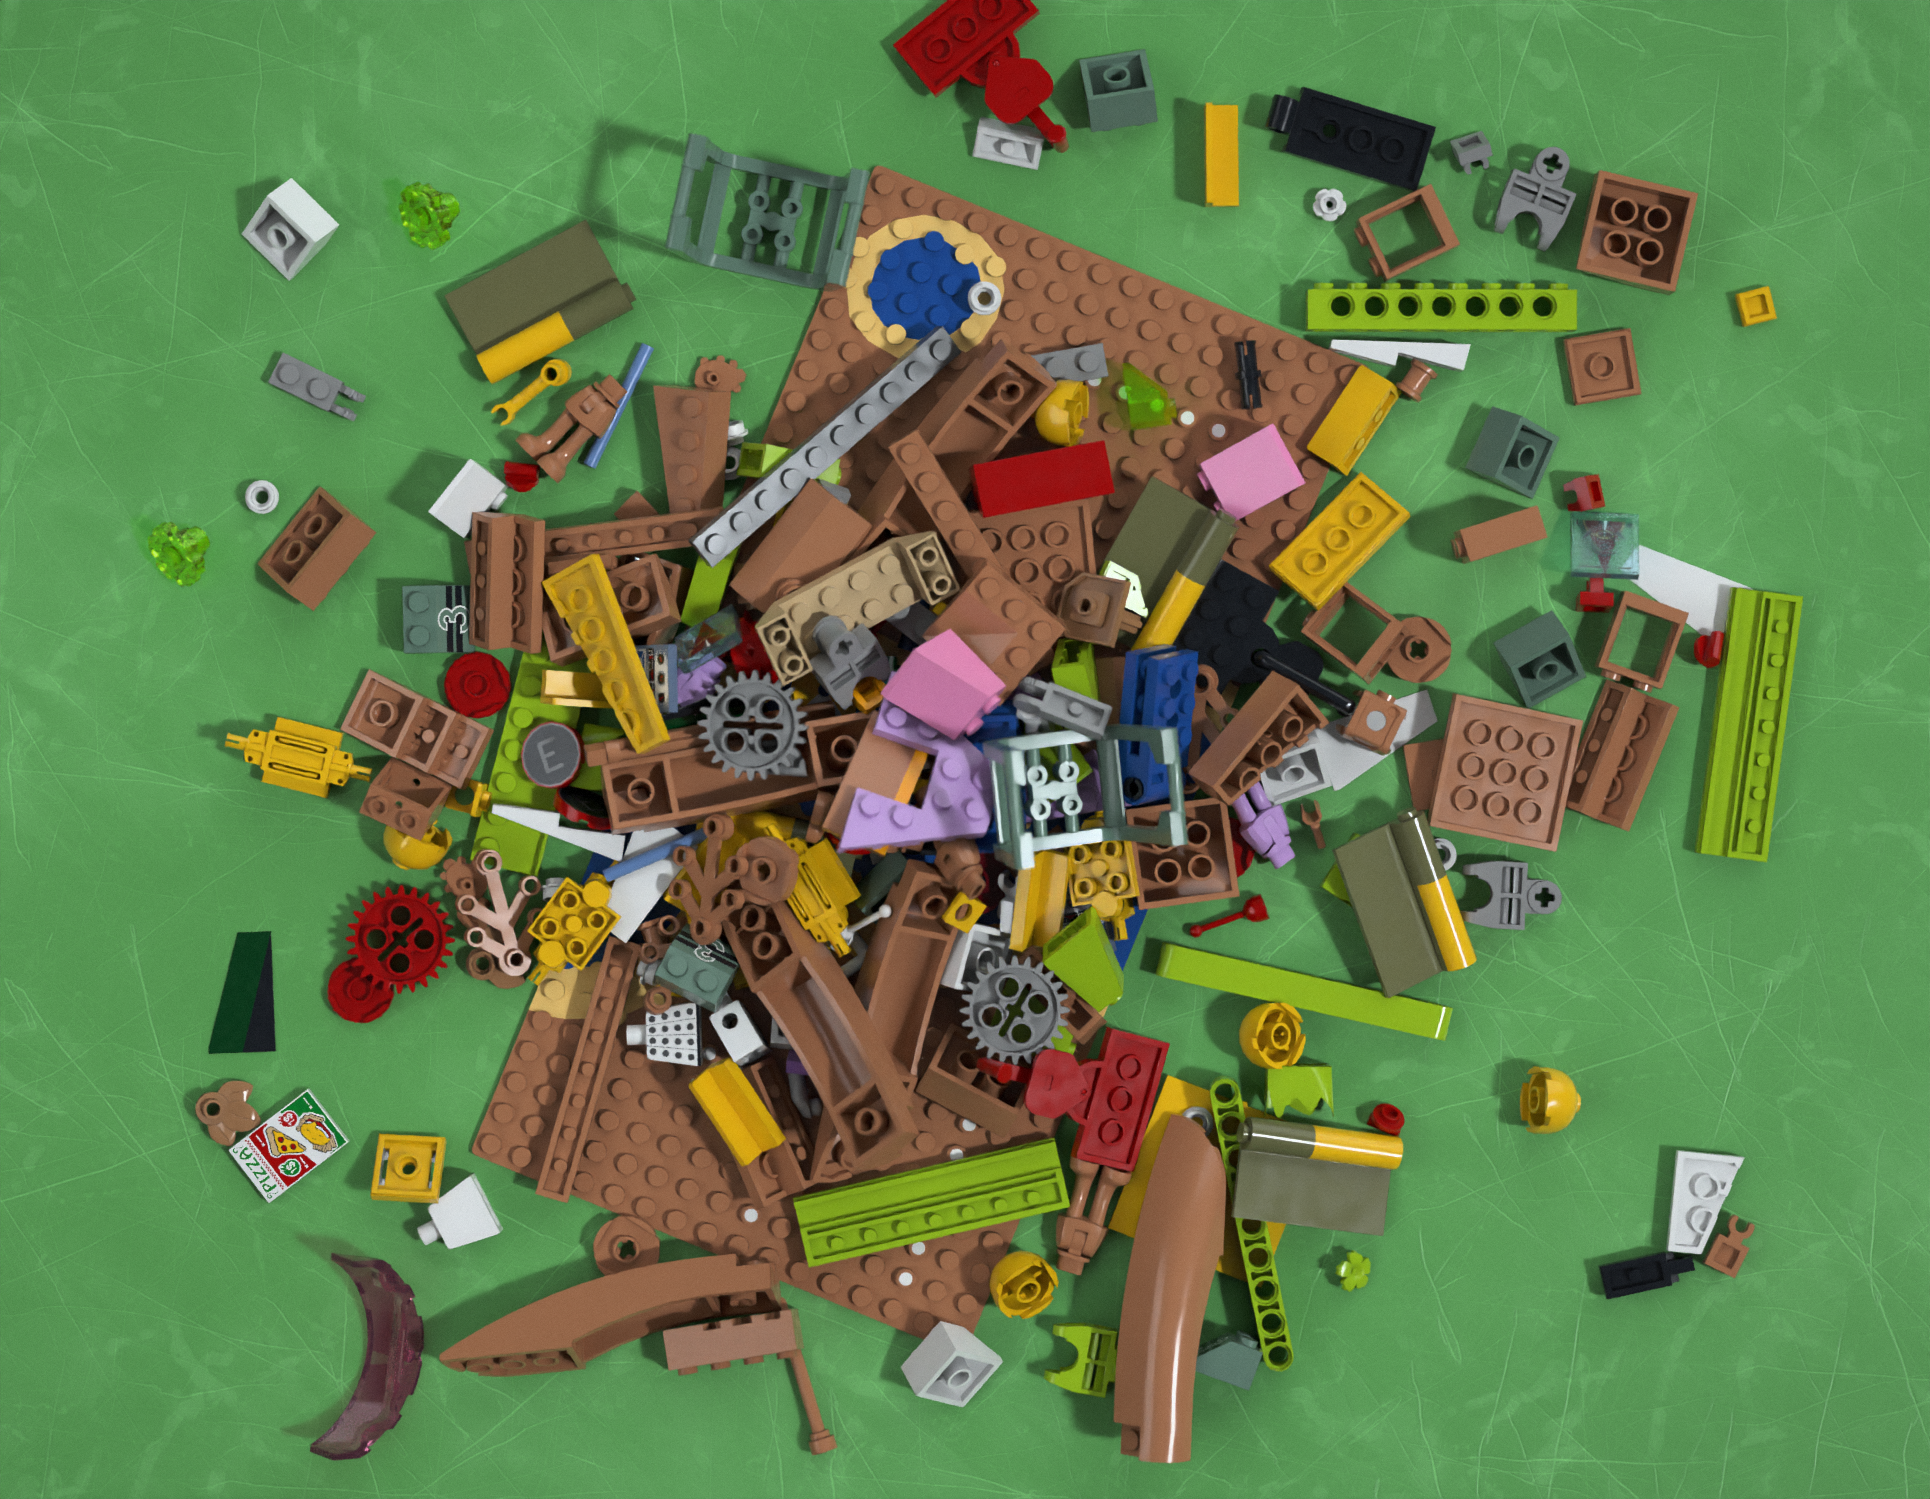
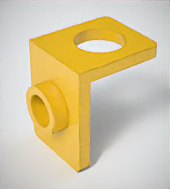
[445,780,492,817]
[942,892,987,934]

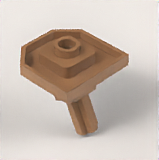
[1057,572,1143,648]

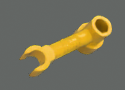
[491,359,572,426]

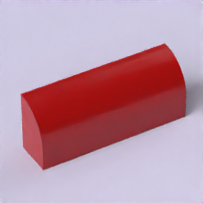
[968,440,1115,518]

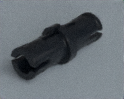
[1234,340,1263,410]

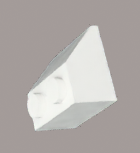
[242,178,339,281]
[428,459,508,539]
[1260,729,1332,806]
[940,922,1013,993]
[901,1321,1003,1407]

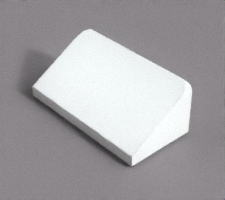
[972,117,1044,170]

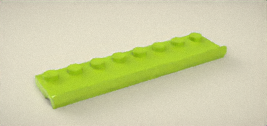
[1695,587,1803,862]
[470,628,591,878]
[793,1137,1070,1268]

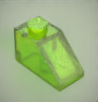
[1121,362,1177,432]

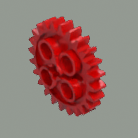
[346,885,455,994]

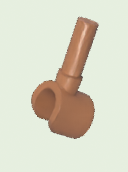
[1300,800,1326,849]

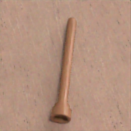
[776,1297,837,1455]

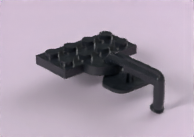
[1172,559,1356,717]

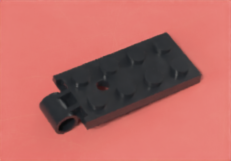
[1264,87,1436,192]

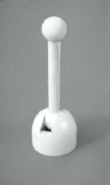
[826,904,892,951]

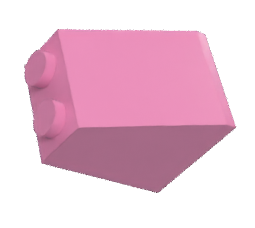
[1197,424,1305,522]
[880,629,1006,740]

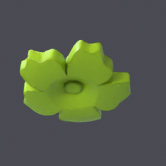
[1335,1250,1371,1292]

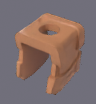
[1335,689,1407,756]

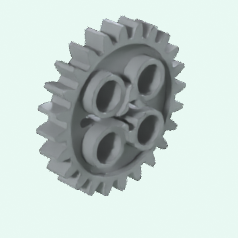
[698,670,809,781]
[960,955,1070,1065]

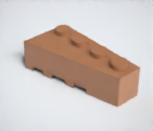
[653,385,731,513]
[1188,671,1330,806]
[663,1309,804,1376]

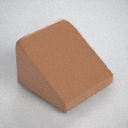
[614,491,660,520]

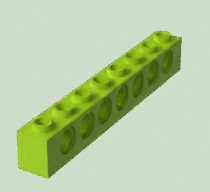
[1306,283,1577,332]

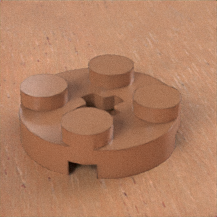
[1387,616,1452,683]
[735,836,799,905]
[593,1215,660,1276]

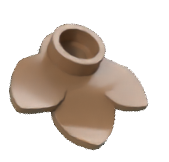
[466,926,530,989]
[195,1081,261,1146]

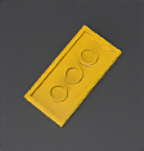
[1269,472,1411,611]

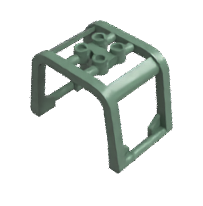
[665,133,870,292]
[983,724,1188,869]

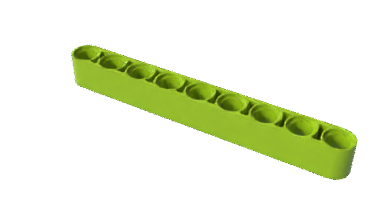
[1155,942,1453,1041]
[1209,1076,1294,1371]

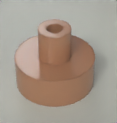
[457,897,491,933]

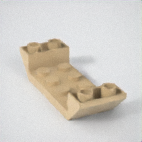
[755,531,961,686]

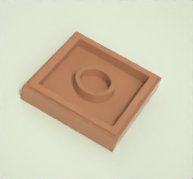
[1563,328,1641,406]

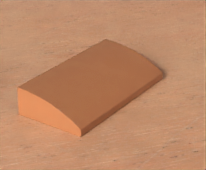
[542,553,681,667]

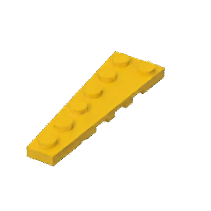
[542,554,671,754]

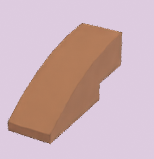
[1018,945,1107,1045]

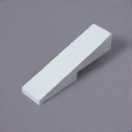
[1328,340,1471,373]
[492,803,625,862]

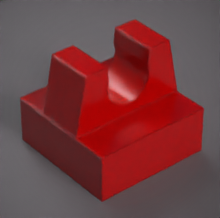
[1563,474,1606,512]
[1576,576,1614,613]

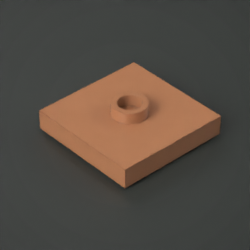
[1402,738,1444,811]

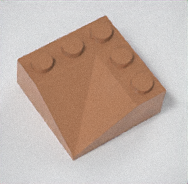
[1576,170,1698,295]
[922,558,1066,706]
[1125,797,1239,910]

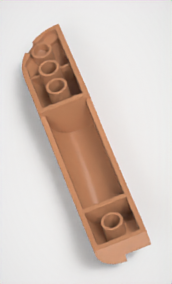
[846,338,1057,563]
[601,710,936,835]
[810,859,969,1183]
[720,864,920,1170]
[1114,1114,1226,1463]
[439,1254,782,1377]

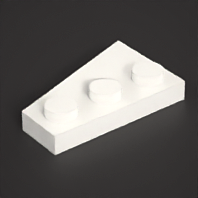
[1666,1150,1744,1254]

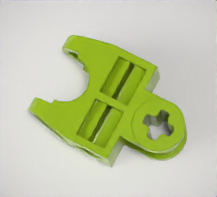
[1043,1322,1118,1398]

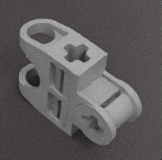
[1494,147,1576,252]
[809,615,891,710]
[1460,860,1562,930]

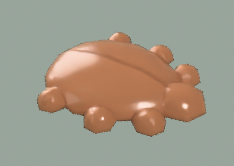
[694,355,746,393]
[440,856,487,904]

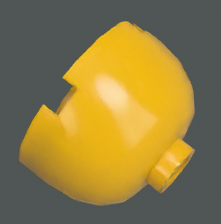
[1031,380,1089,447]
[383,819,453,870]
[1239,1003,1306,1069]
[1520,1066,1581,1134]
[989,1251,1059,1319]

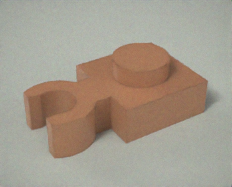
[1703,1214,1755,1278]

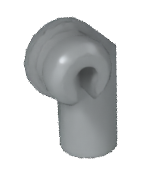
[788,1073,823,1118]

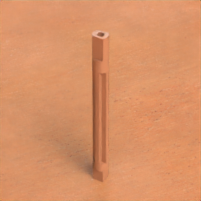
[584,700,836,767]

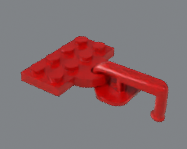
[893,0,1069,153]
[976,1027,1170,1172]

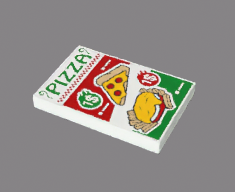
[228,1089,349,1203]

